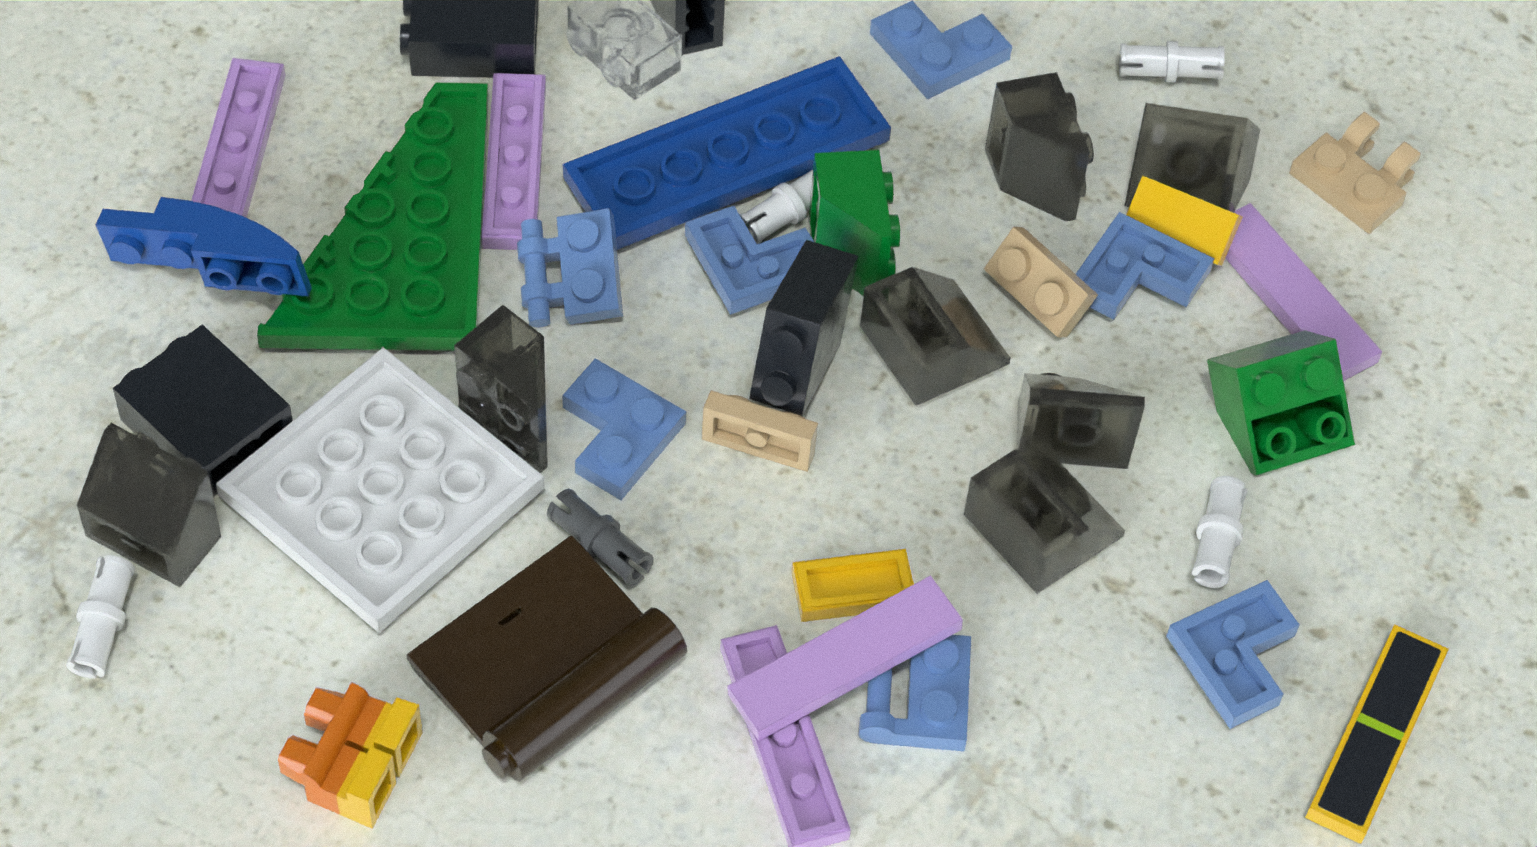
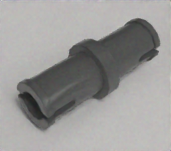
[547,488,654,585]

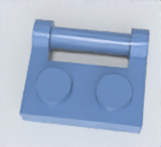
[859,635,971,752]

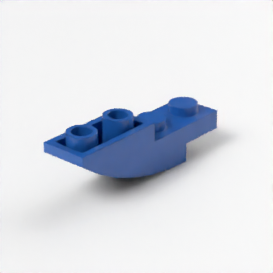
[95,197,312,296]

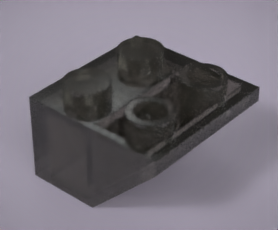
[985,72,1094,222]
[860,267,1011,406]
[454,305,548,473]
[77,423,221,587]
[963,449,1125,594]

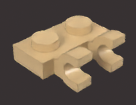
[1289,111,1421,234]

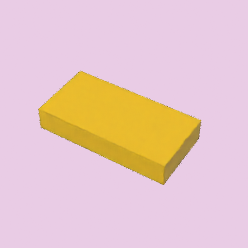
[1126,176,1243,266]
[791,549,914,622]

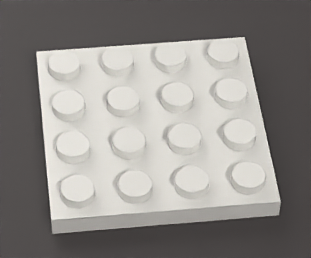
[216,347,544,633]

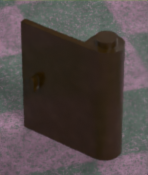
[406,535,687,781]

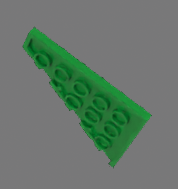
[257,82,489,351]

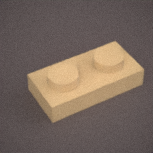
[984,227,1098,337]
[702,390,818,472]

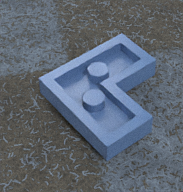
[870,0,1012,100]
[685,206,814,315]
[1076,212,1214,320]
[562,358,686,500]
[1166,580,1300,729]

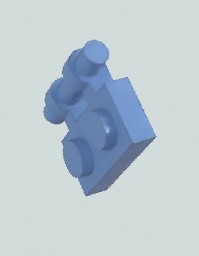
[517,208,623,328]

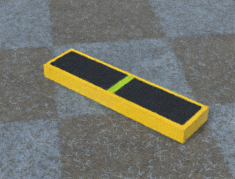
[1305,624,1449,844]

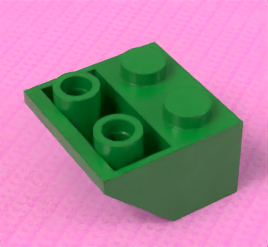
[808,150,900,303]
[1207,330,1355,475]

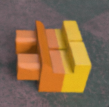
[278,682,422,829]

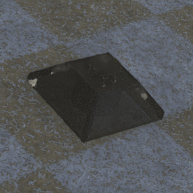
[1124,103,1261,213]
[1016,373,1145,469]

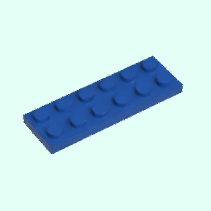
[563,56,891,250]

